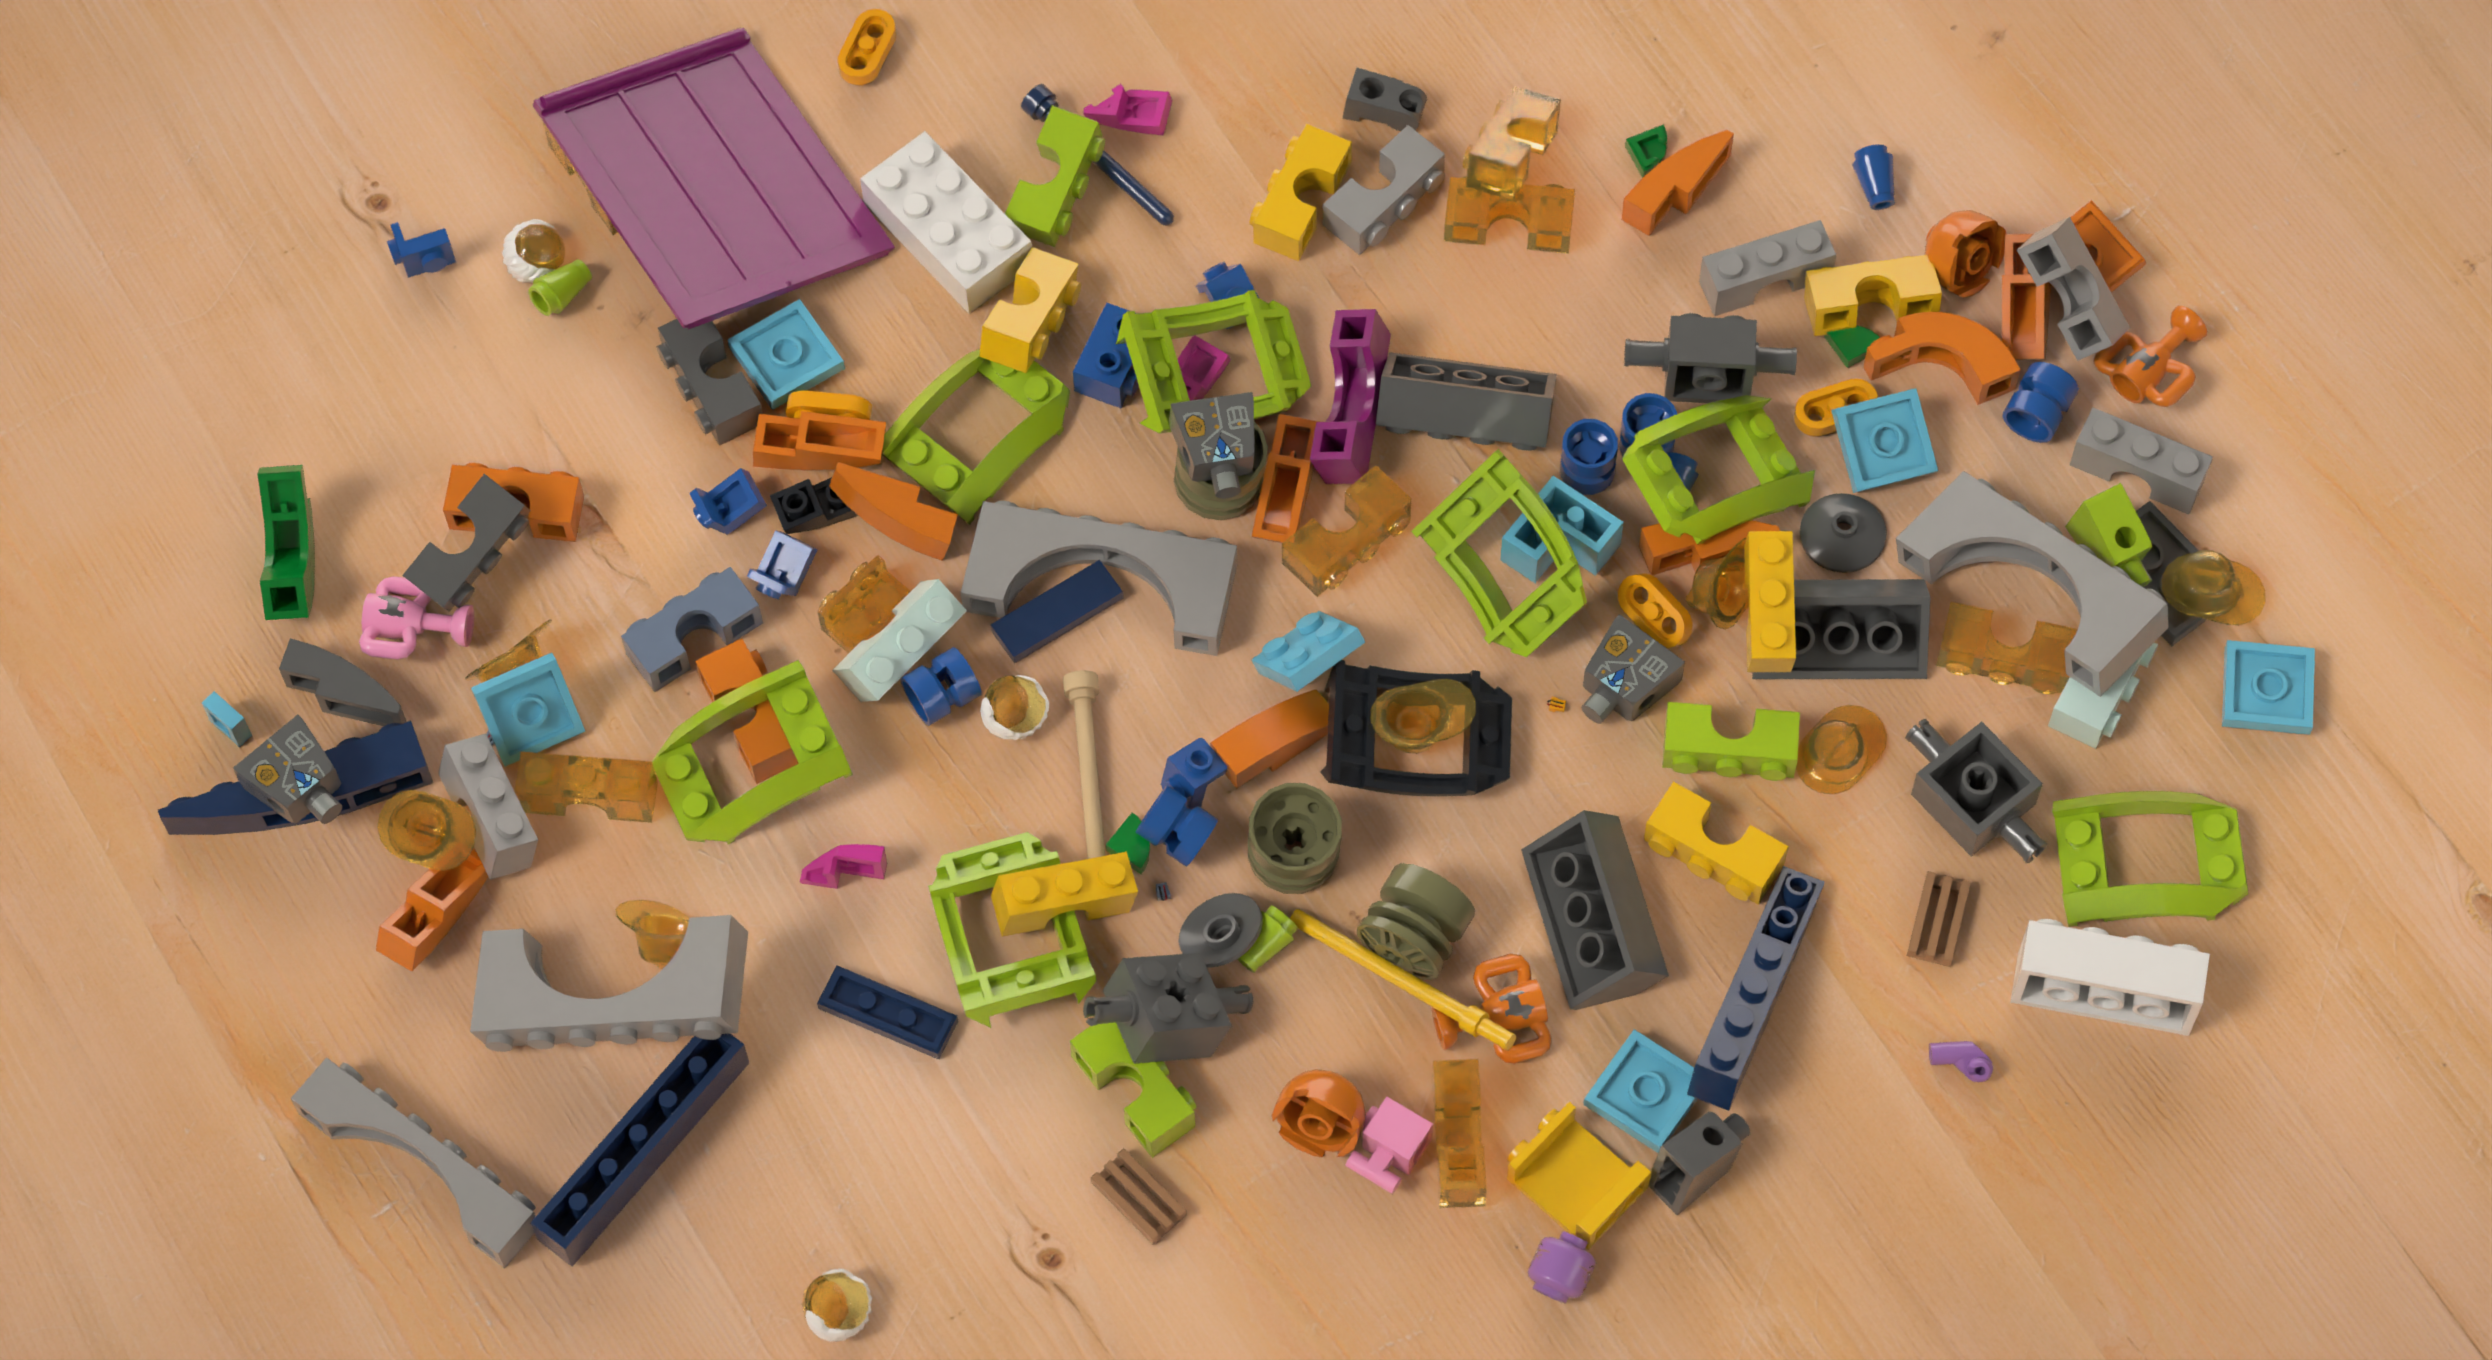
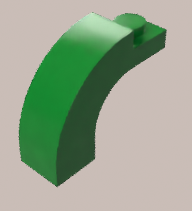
[257,465,315,620]

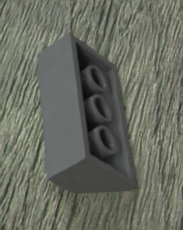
[1376,352,1557,451]
[1752,579,1930,679]
[1521,810,1669,1010]

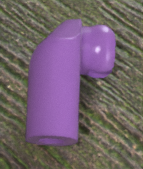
[1929,1041,1993,1082]

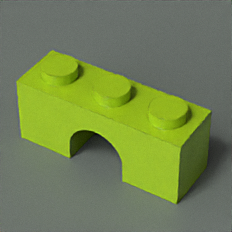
[1005,105,1105,247]
[1662,702,1800,781]
[1070,1023,1197,1158]

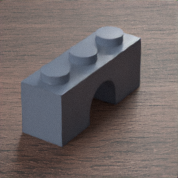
[621,567,763,692]

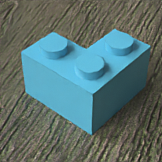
[1500,476,1624,583]

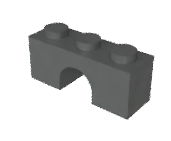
[656,319,763,446]
[402,474,531,612]

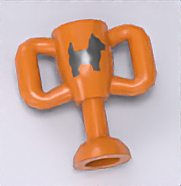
[2093,306,2208,407]
[1432,954,1552,1064]

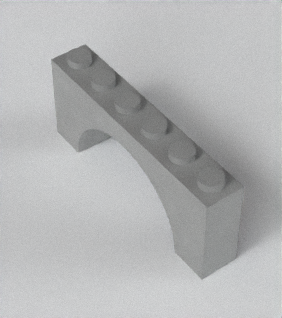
[1896,471,2168,697]
[961,501,1237,656]
[470,915,748,1052]

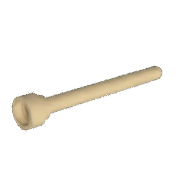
[1063,670,1105,859]

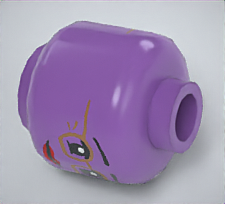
[1528,1231,1596,1303]

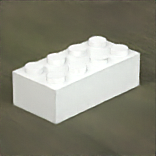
[860,131,1032,314]
[2010,919,2210,1036]

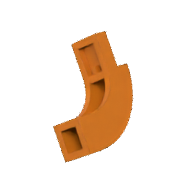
[1863,312,2021,405]

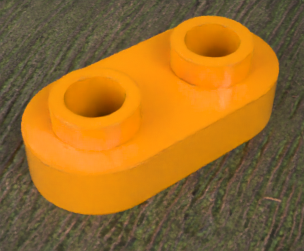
[837,9,896,85]
[1794,379,1878,437]
[786,391,872,420]
[1618,573,1693,648]

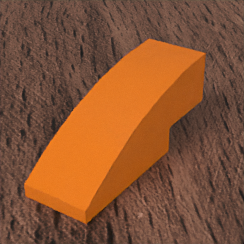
[1621,130,1734,236]
[2002,234,2051,360]
[753,411,886,470]
[1252,414,1319,546]
[829,462,958,561]
[1639,520,1780,578]
[1210,689,1329,789]
[376,841,489,971]

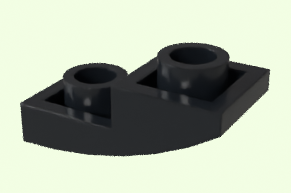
[770,477,858,534]

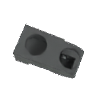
[1342,67,1427,131]

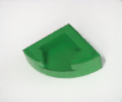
[1625,124,1667,178]
[1824,325,1880,368]
[1106,812,1150,874]

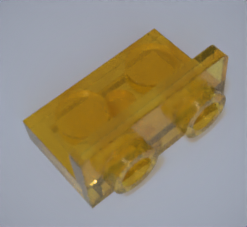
[817,555,911,654]

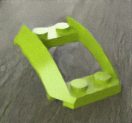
[1116,290,1312,433]
[882,349,1070,525]
[1622,395,1815,545]
[1411,449,1587,657]
[651,660,853,844]
[2052,791,2249,927]
[928,832,1097,1028]

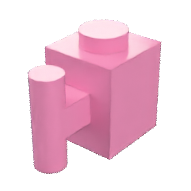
[1346,1097,1433,1194]

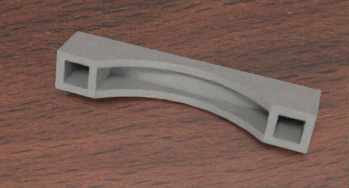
[291,1057,536,1268]

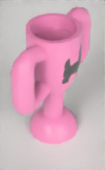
[359,576,474,660]

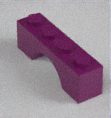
[1310,309,1391,484]

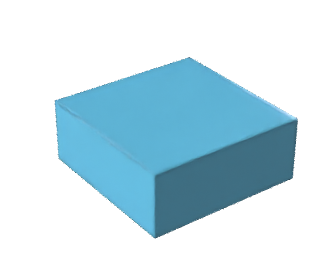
[201,691,252,747]

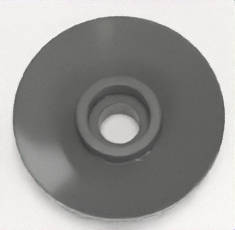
[1800,493,1886,573]
[1179,893,1263,968]

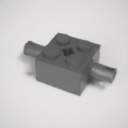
[1624,313,1797,403]
[1905,719,2047,863]
[1083,953,1253,1064]

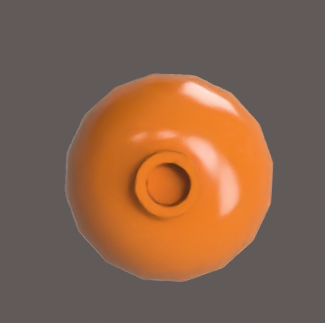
[1925,210,2007,298]
[1272,1069,1366,1157]

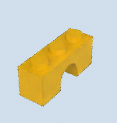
[1249,123,1352,262]
[979,247,1082,373]
[1804,255,1942,336]
[1744,531,1796,672]
[1644,781,1789,905]
[991,852,1138,937]

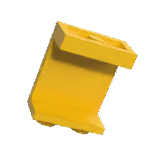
[1507,1101,1651,1250]

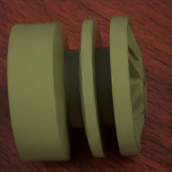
[1174,421,1268,520]
[1248,783,1342,894]
[1357,863,1475,980]

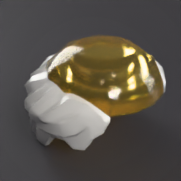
[502,219,566,283]
[980,675,1049,740]
[802,1269,872,1342]

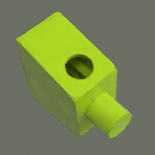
[2065,483,2152,587]

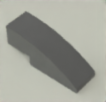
[279,638,407,726]

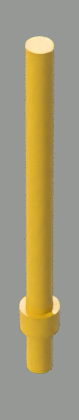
[1290,909,1516,1050]

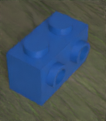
[1073,302,1139,409]

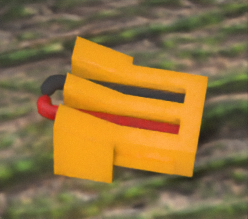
[1547,696,1566,712]

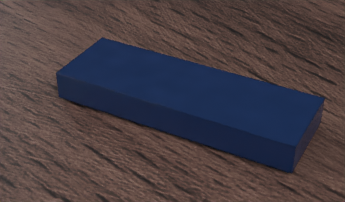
[990,560,1124,664]
[817,965,958,1060]

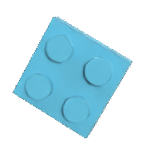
[727,299,845,410]
[1831,388,1938,493]
[1251,611,1365,692]
[2222,640,2315,735]
[471,653,585,767]
[1583,1029,1697,1153]

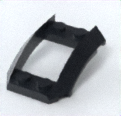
[1320,660,1512,796]

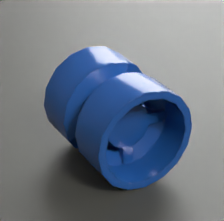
[2002,362,2079,443]
[1619,393,1677,456]
[1560,419,1618,495]
[900,647,982,726]
[1135,785,1219,867]

